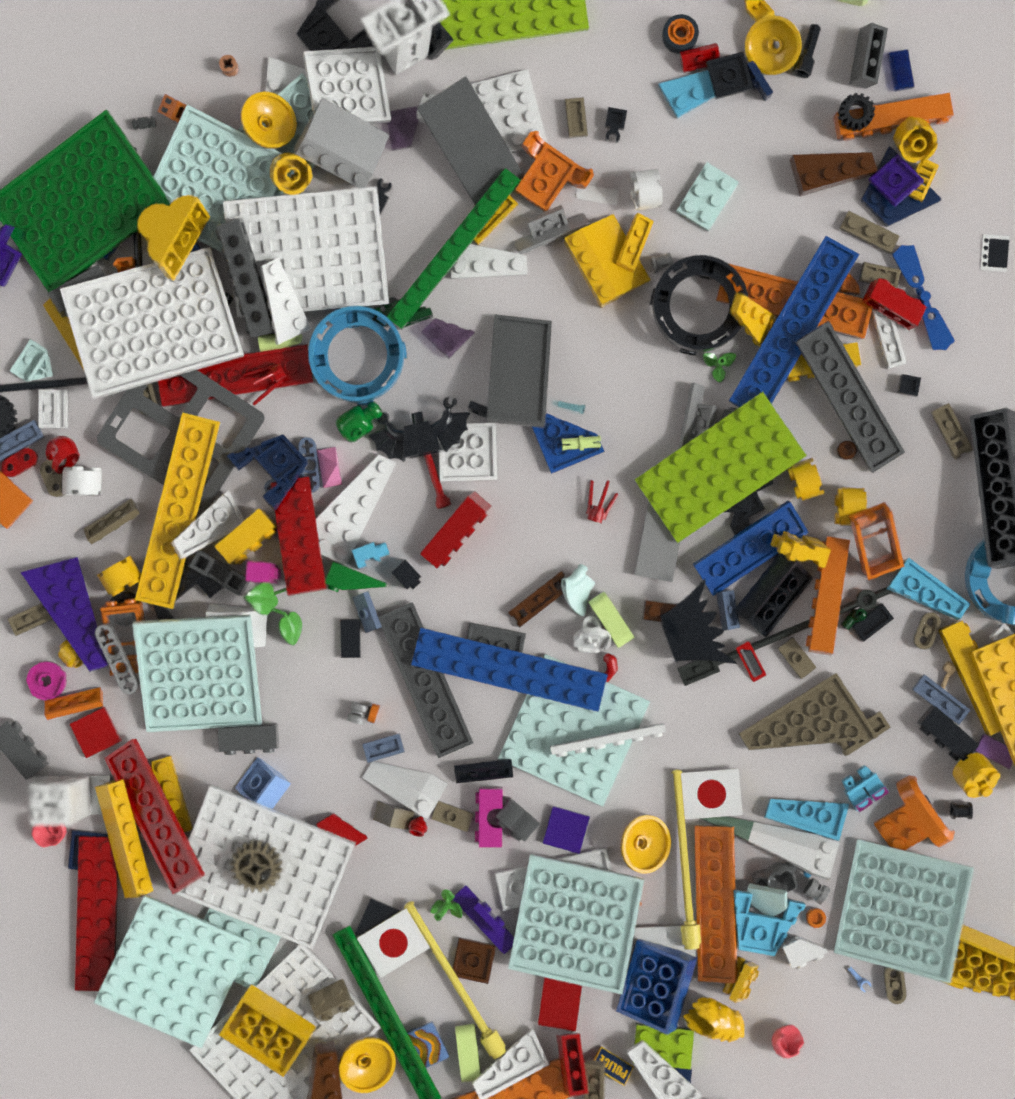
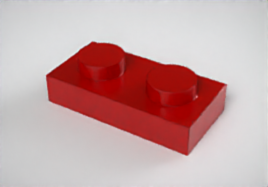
[680,43,720,73]

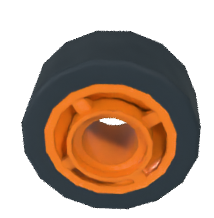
[662,14,699,54]

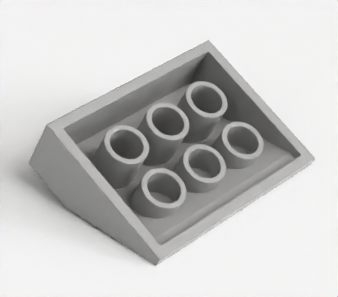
[294,97,389,188]

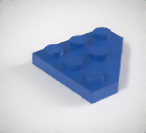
[532,413,605,474]

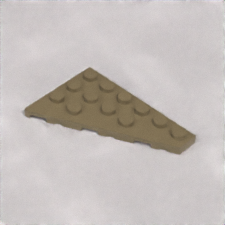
[739,673,878,750]

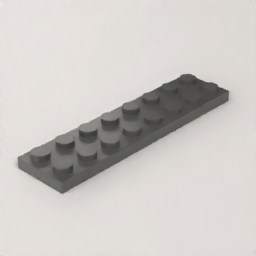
[795,321,905,473]
[378,602,474,758]

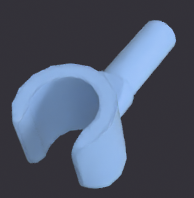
[847,966,871,992]

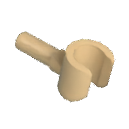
[940,661,956,689]

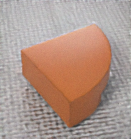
[840,273,860,295]

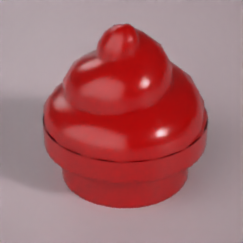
[408,816,428,837]

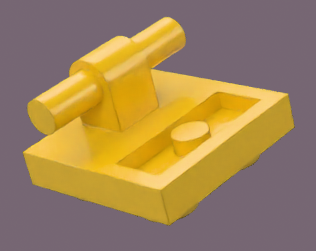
[722,956,760,1003]

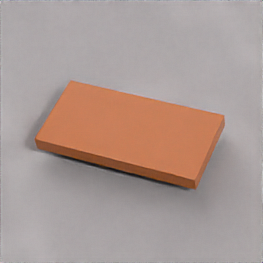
[0,471,34,529]

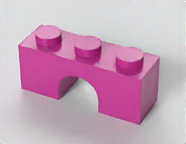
[246,561,281,584]
[475,787,503,848]

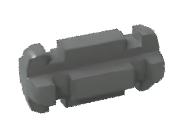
[132,116,156,130]

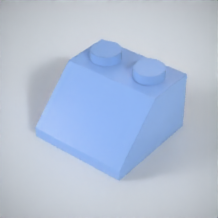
[235,757,291,809]

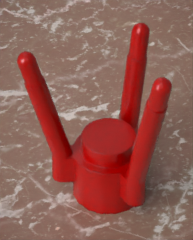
[243,363,287,406]
[586,480,618,524]

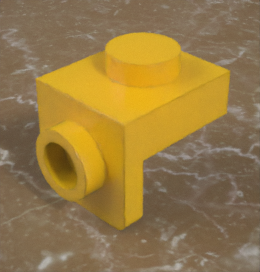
[744,0,775,22]

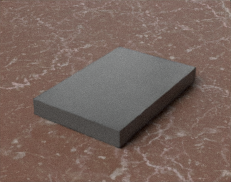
[467,622,526,653]

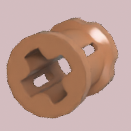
[219,55,239,77]

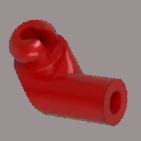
[603,653,618,682]

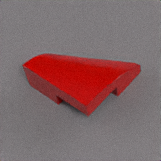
[316,813,368,847]

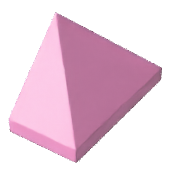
[317,447,343,488]

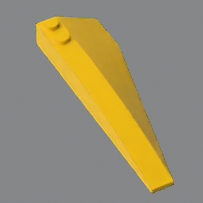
[943,925,1015,1000]

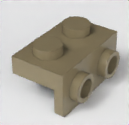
[308,979,355,1021]

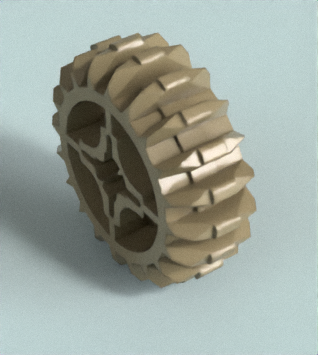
[230,840,283,893]

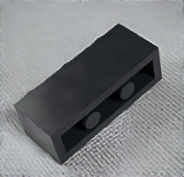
[916,705,979,762]

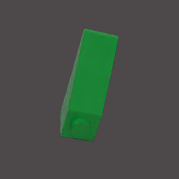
[325,562,388,592]

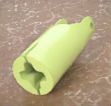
[258,333,302,352]

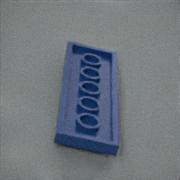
[693,500,809,596]

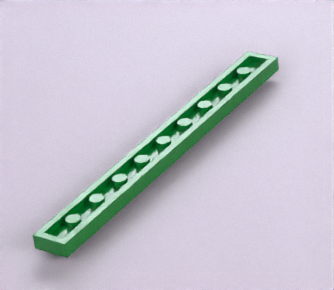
[387,168,521,330]
[332,925,441,1099]

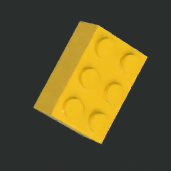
[215,509,278,565]

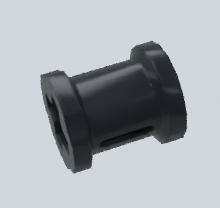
[950,802,973,819]

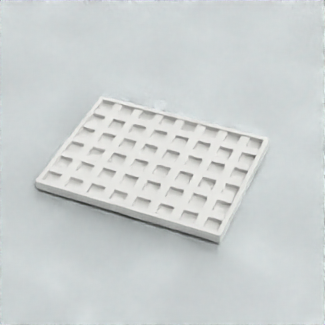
[223,187,389,318]
[169,784,355,950]
[189,944,381,1099]

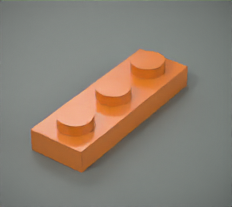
[44,687,103,720]

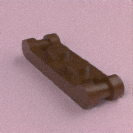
[508,571,565,628]

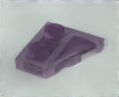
[387,106,419,151]
[422,318,475,359]

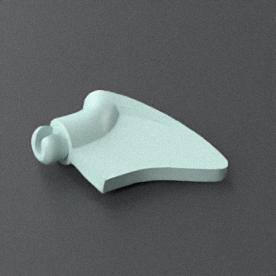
[561,564,595,616]

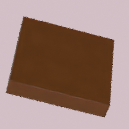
[452,937,496,984]

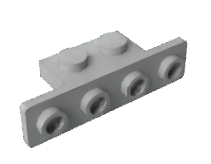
[514,205,590,254]
[678,383,717,449]

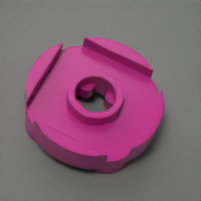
[26,661,67,700]

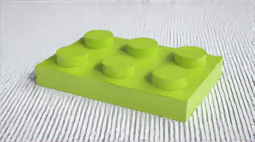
[633,1023,694,1069]

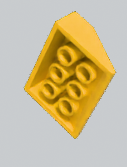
[564,214,651,308]
[219,984,316,1077]

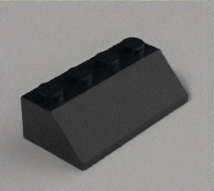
[734,553,813,637]

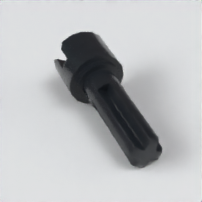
[792,24,821,78]

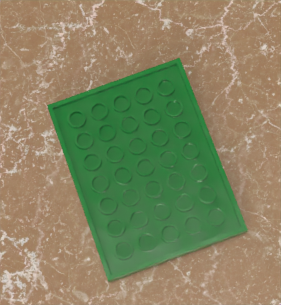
[0,109,171,293]

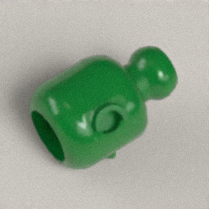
[335,401,383,443]

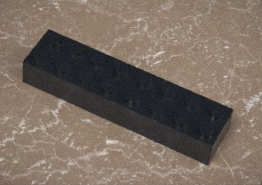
[970,408,1015,569]

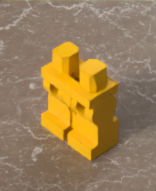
[771,531,831,568]

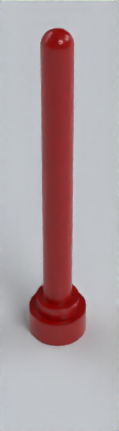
[424,454,452,509]

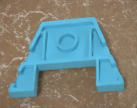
[734,890,806,956]

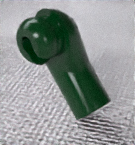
[841,608,867,630]

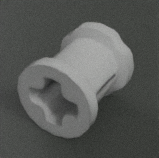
[651,252,673,274]

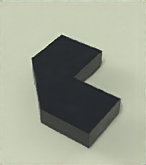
[730,492,765,536]

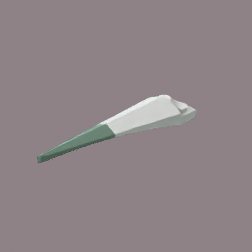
[700,816,840,880]

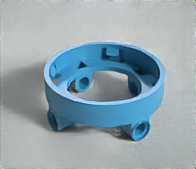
[308,306,407,406]
[965,538,1015,625]

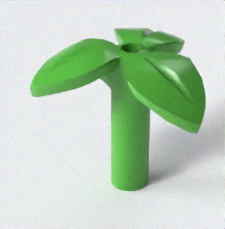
[703,353,736,383]
[430,889,462,921]

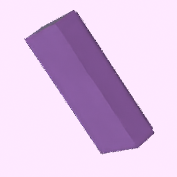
[975,734,1013,769]

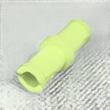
[561,435,601,451]

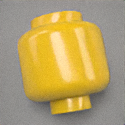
[58,640,83,668]

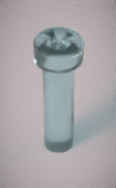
[558,401,585,414]

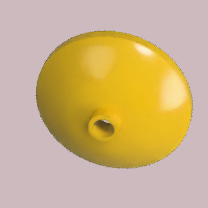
[745,15,802,75]
[241,92,297,149]
[620,815,671,874]
[339,1037,396,1093]

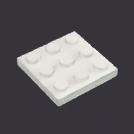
[439,423,497,482]

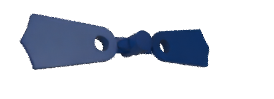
[892,245,955,350]

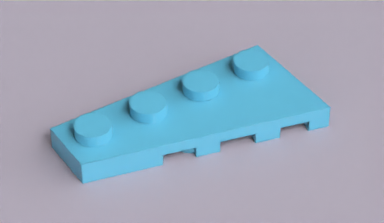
[659,70,715,118]
[886,558,970,620]
[764,799,849,841]

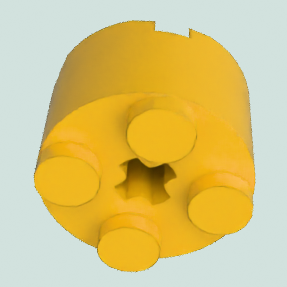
[893,116,938,163]
[269,152,312,195]
[787,458,824,501]
[834,487,867,526]
[97,556,141,597]
[952,753,1000,798]

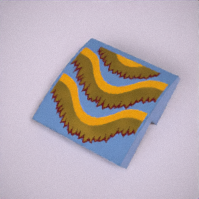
[407,1021,450,1068]

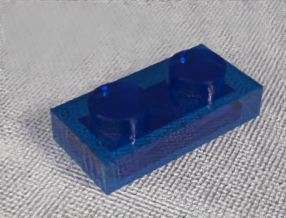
[888,49,915,92]

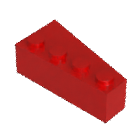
[420,491,492,568]

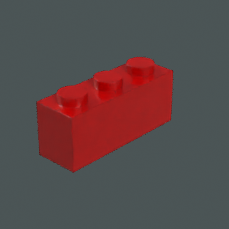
[862,278,927,330]
[556,1032,588,1096]

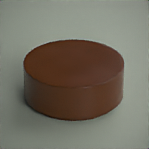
[837,441,857,460]

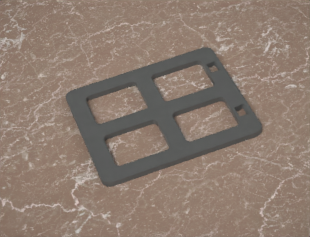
[97,370,265,509]

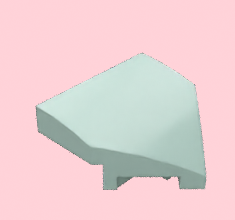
[10,339,53,382]
[747,884,788,916]

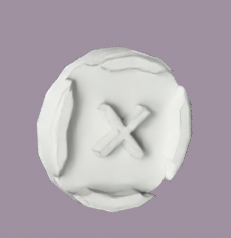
[573,616,611,653]

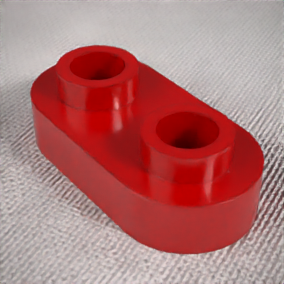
[1,448,38,478]

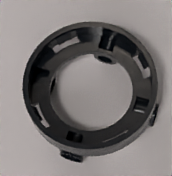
[650,255,748,356]

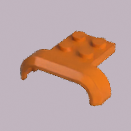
[515,131,594,212]
[874,775,955,850]

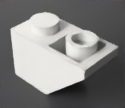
[781,936,828,969]

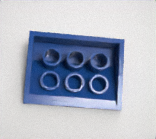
[616,939,697,1035]

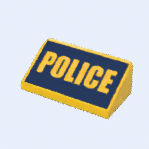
[593,1046,634,1086]

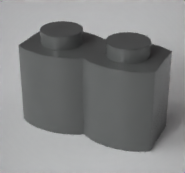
[495,798,540,842]

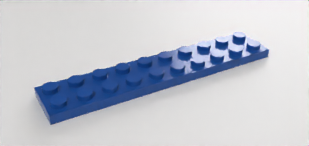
[729,236,859,408]
[411,628,608,712]

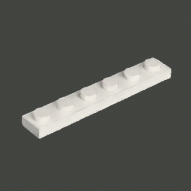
[550,723,666,757]

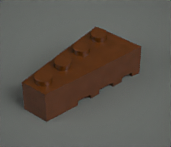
[789,152,877,196]
[307,1041,342,1099]

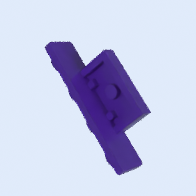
[0,224,22,287]
[453,885,514,954]

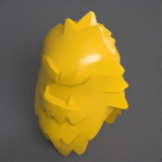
[683,997,745,1042]

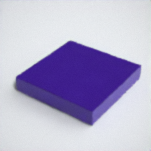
[869,154,924,208]
[543,806,590,854]

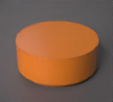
[367,703,380,723]
[806,908,826,928]

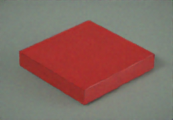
[70,707,122,758]

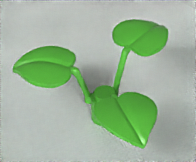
[244,582,302,646]

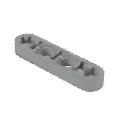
[95,623,139,694]

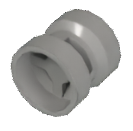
[347,701,370,725]
[803,878,830,904]

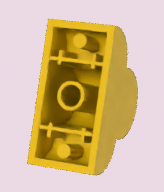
[138,195,210,281]

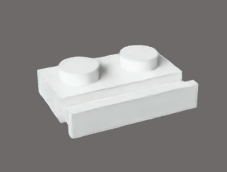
[38,390,68,429]

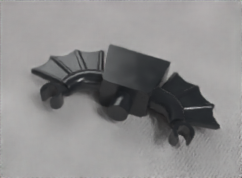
[369,397,470,462]

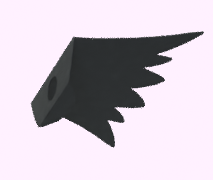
[660,579,737,664]

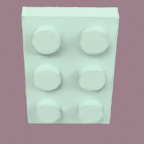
[676,162,739,231]

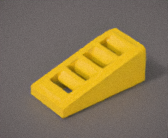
[908,160,939,202]

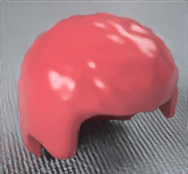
[31,825,67,848]
[771,1024,804,1058]

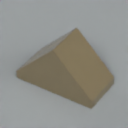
[373,801,415,830]

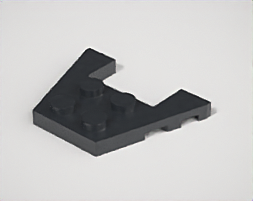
[296,0,375,51]
[153,562,224,620]

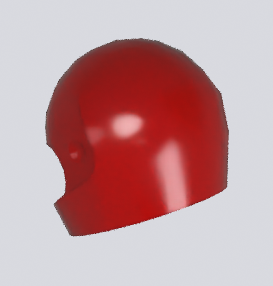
[45,436,80,474]

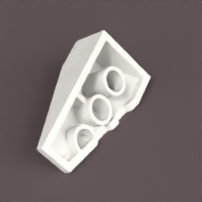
[363,761,448,819]

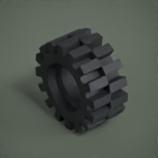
[838,93,875,131]

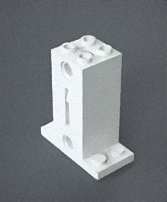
[360,0,449,75]
[30,775,112,825]

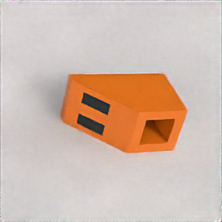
[157,94,187,123]

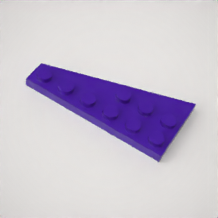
[20,557,108,672]

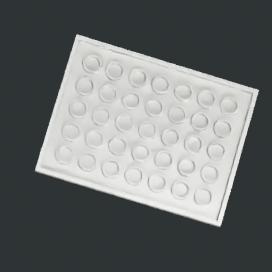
[60,247,244,399]

